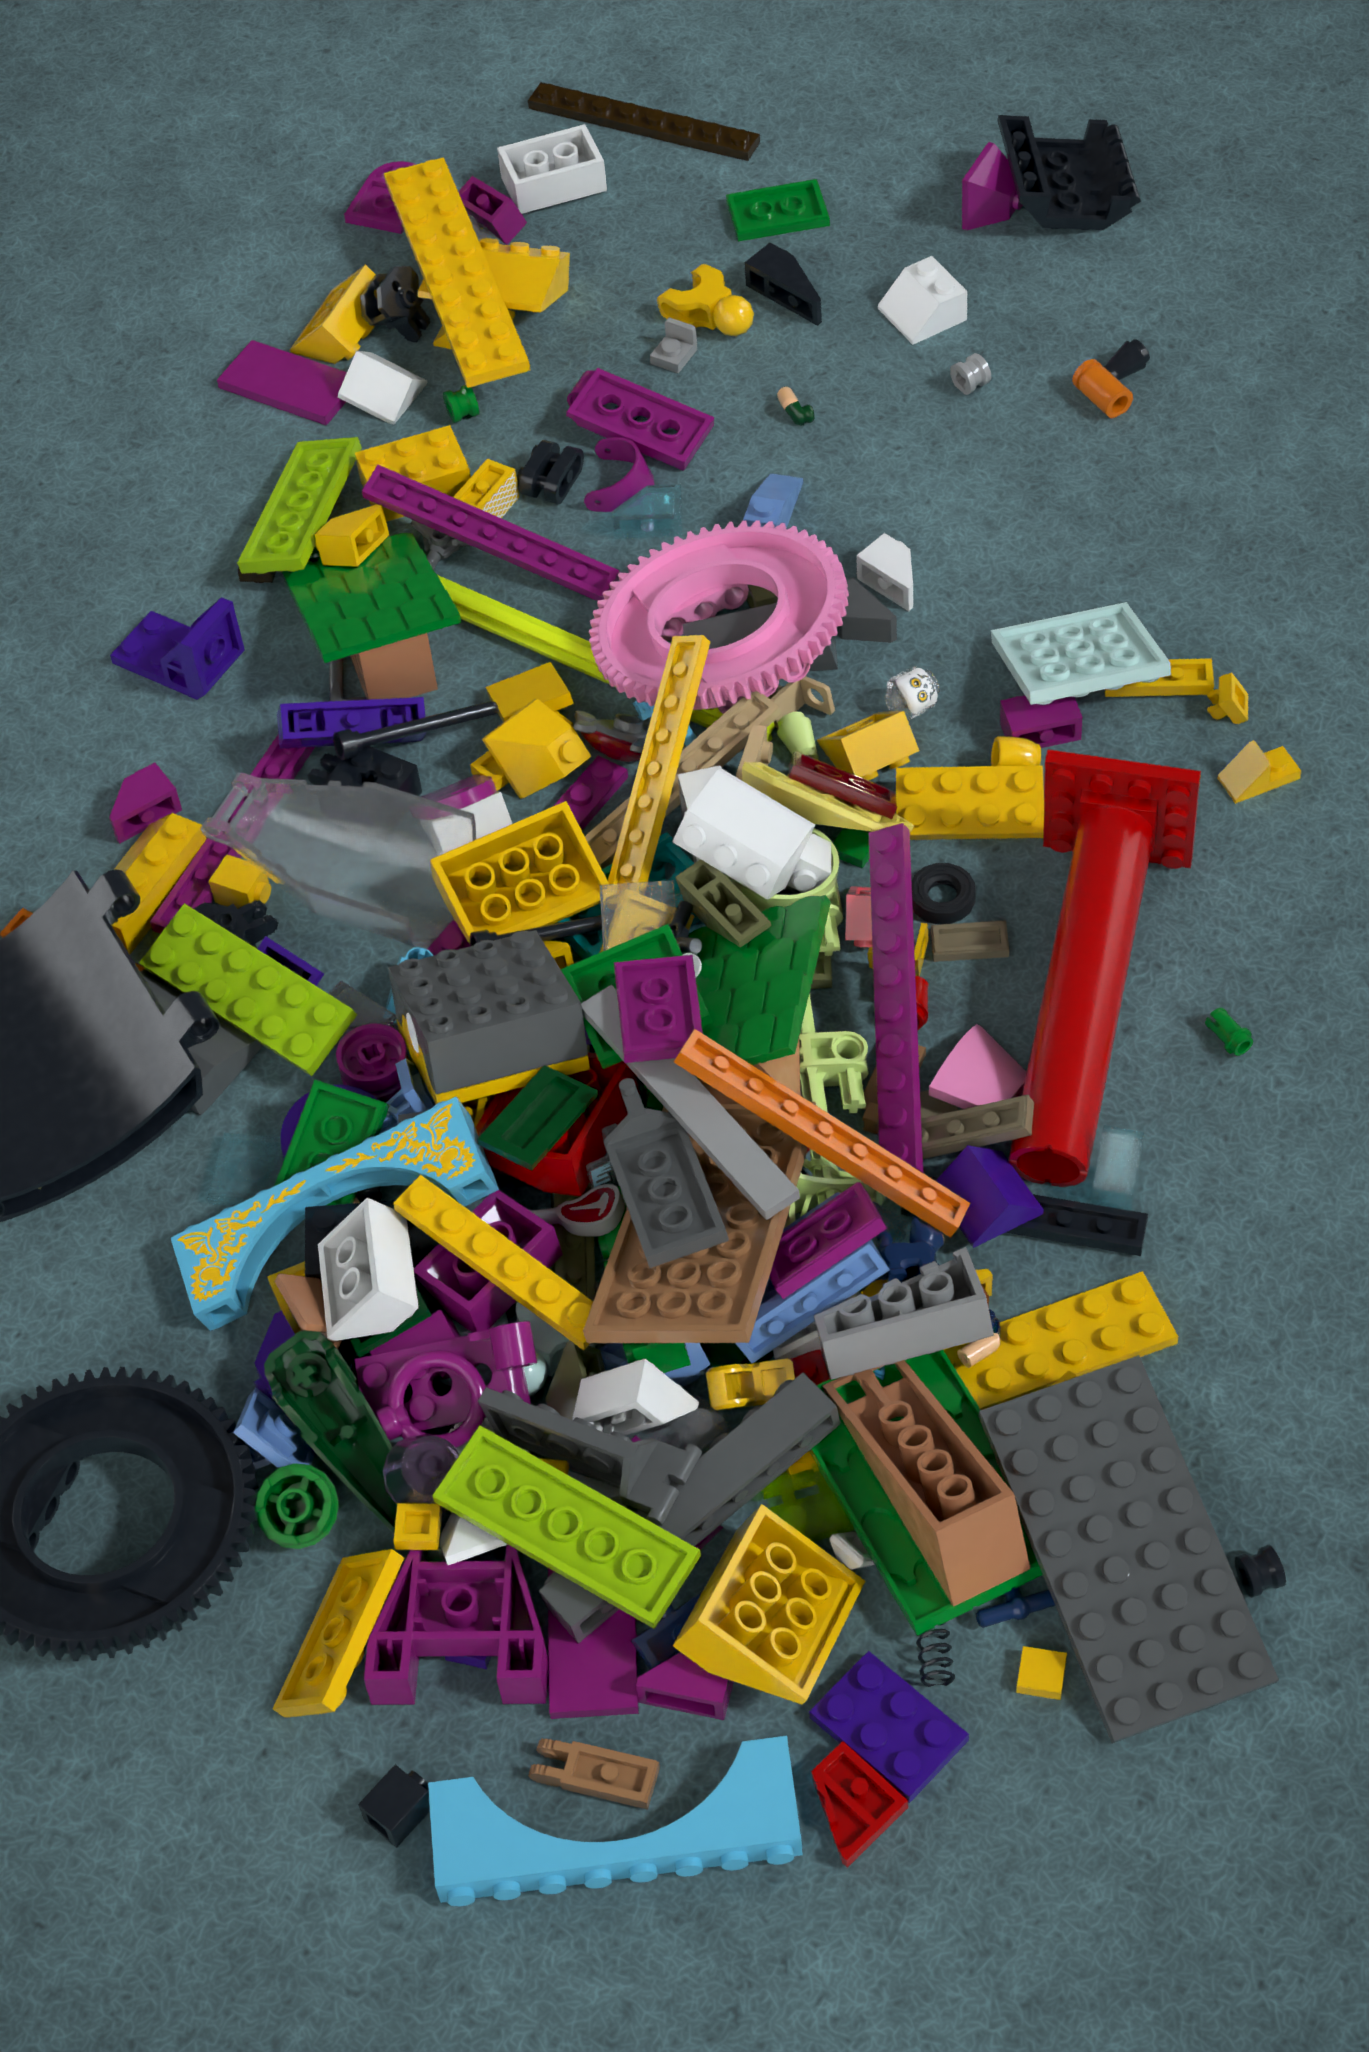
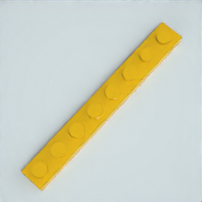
[602,635,710,910]

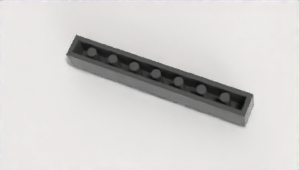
[539,1373,840,1643]

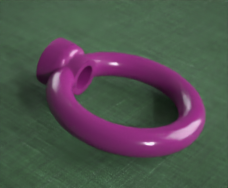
[376,1350,486,1452]

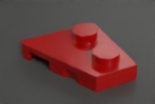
[811,1741,908,1868]

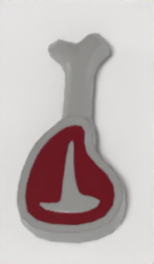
[529,1184,625,1237]

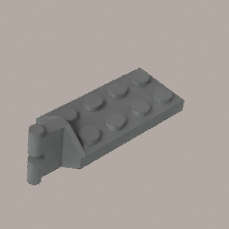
[603,1078,729,1268]
[478,1387,702,1526]

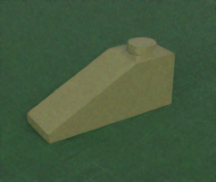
[675,859,772,948]

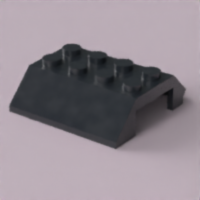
[997,115,1141,230]

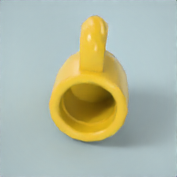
[991,736,1041,766]

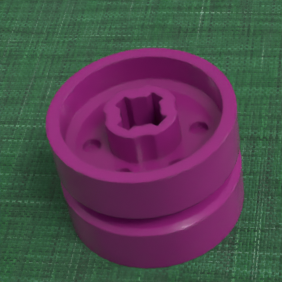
[336,1023,409,1103]

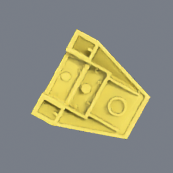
[742,762,914,832]

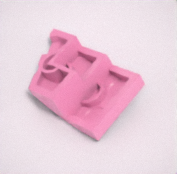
[929,1024,1027,1109]

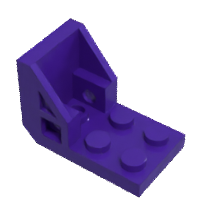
[110,597,245,700]

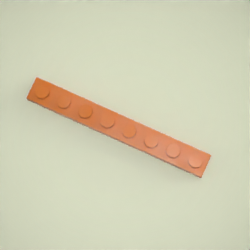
[674,1029,970,1238]

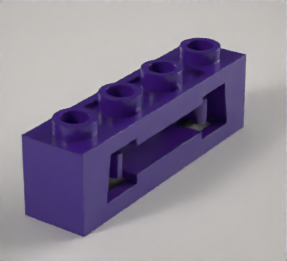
[277,697,427,749]

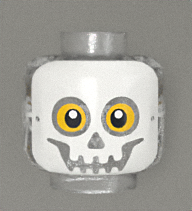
[885,666,940,719]

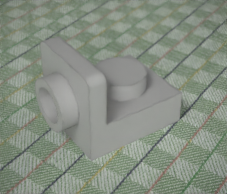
[650,318,698,373]

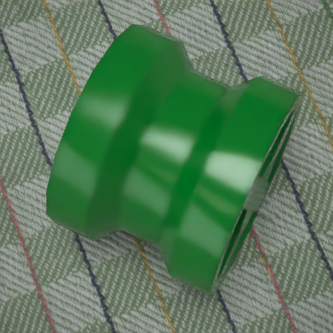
[443,385,479,423]

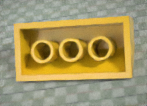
[112,813,207,955]

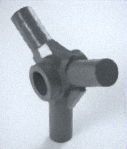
[411,520,471,570]

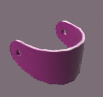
[584,437,655,512]

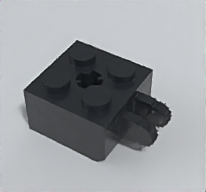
[307,746,422,842]

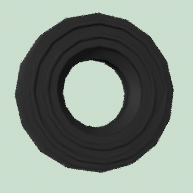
[912,863,976,924]

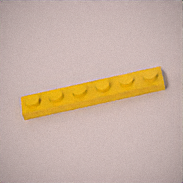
[394,1174,593,1351]

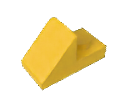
[1217,740,1301,804]

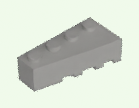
[814,1247,994,1380]

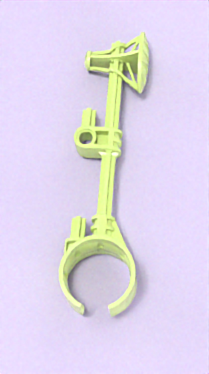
[724,828,885,1228]

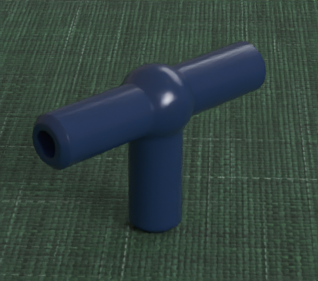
[976,1587,1055,1628]

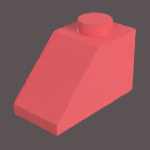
[845,886,872,947]

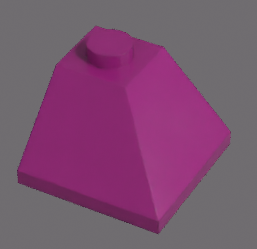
[962,142,1023,230]

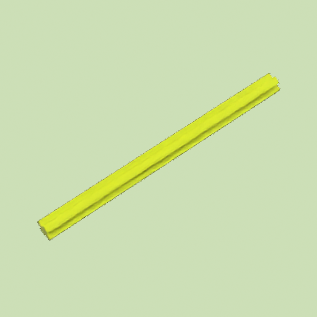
[438,575,775,742]

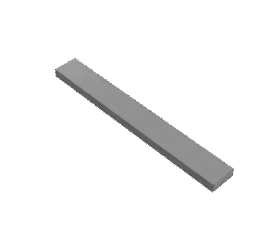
[581,985,800,1220]

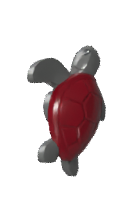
[574,711,650,762]

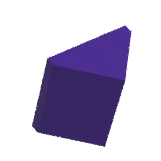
[936,1145,1044,1248]

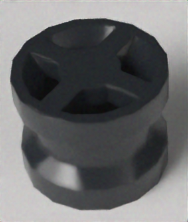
[1235,1545,1286,1598]

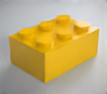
[355,425,471,522]

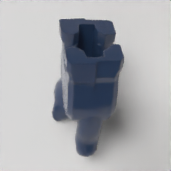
[876,1217,944,1283]

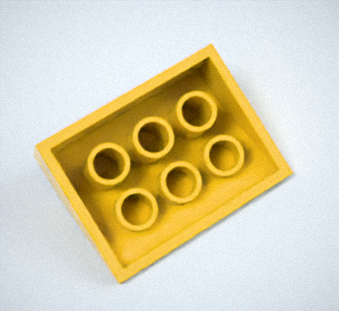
[418,238,570,313]
[430,801,615,944]
[673,1504,865,1705]

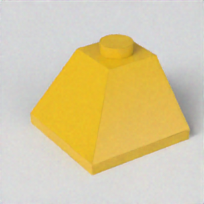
[482,698,591,799]

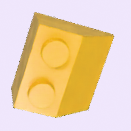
[817,711,919,780]

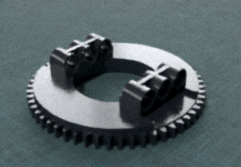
[0,1367,259,1661]

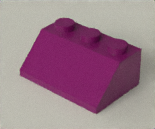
[414,1190,563,1333]

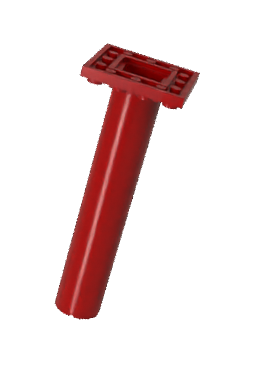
[1009,750,1201,1187]

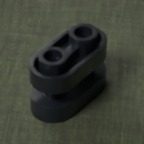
[517,440,584,504]

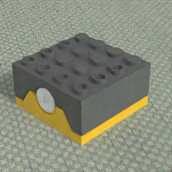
[388,930,590,1104]

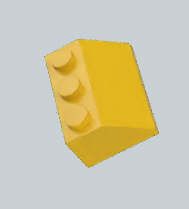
[289,265,377,364]

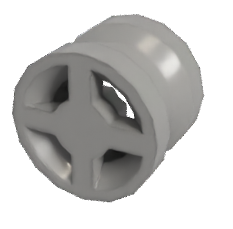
[950,353,991,395]

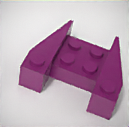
[364,1544,549,1705]

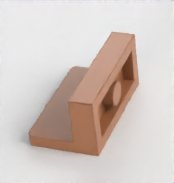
[275,1274,342,1350]

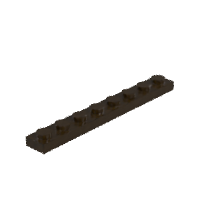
[528,82,760,161]

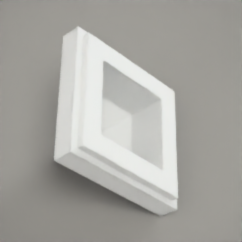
[829,1532,875,1570]

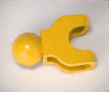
[657,264,754,337]

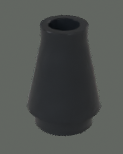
[1104,339,1150,380]

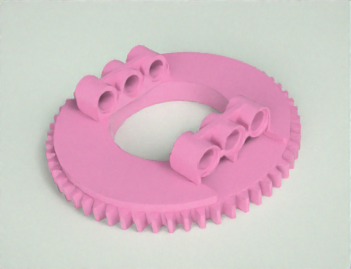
[589,520,849,714]

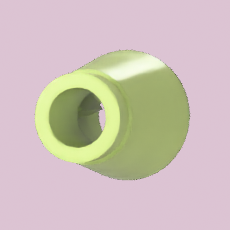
[777,712,819,760]

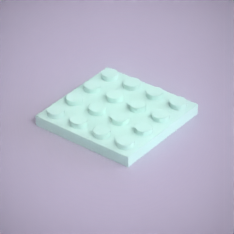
[991,602,1171,705]

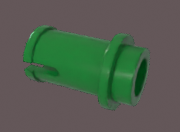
[1205,1008,1253,1056]

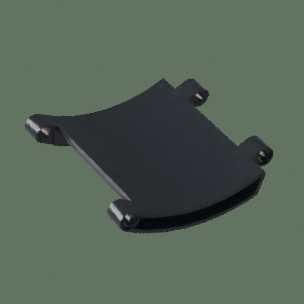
[0,869,220,1222]

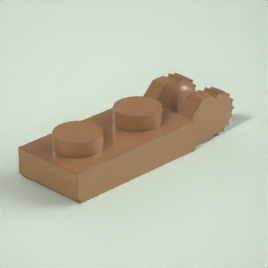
[528,1738,660,1810]

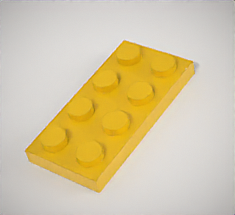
[896,765,1044,840]
[272,1549,404,1718]

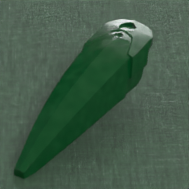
[264,1330,445,1562]

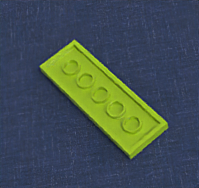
[237,437,362,574]
[139,903,357,1076]
[432,1425,701,1629]

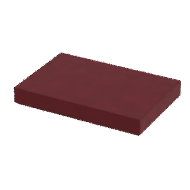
[789,751,897,819]

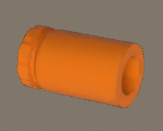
[1072,359,1133,419]

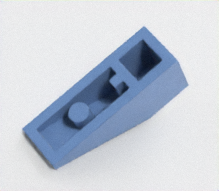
[743,474,803,529]

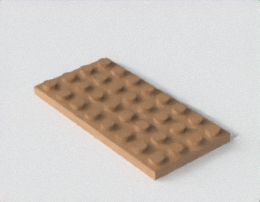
[583,1102,816,1343]

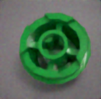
[255,1463,339,1549]

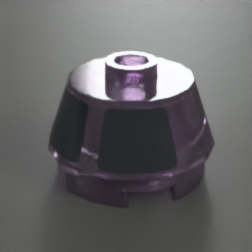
[383,1434,460,1513]

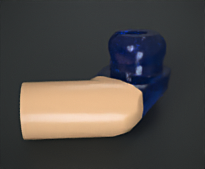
[957,1309,1001,1368]

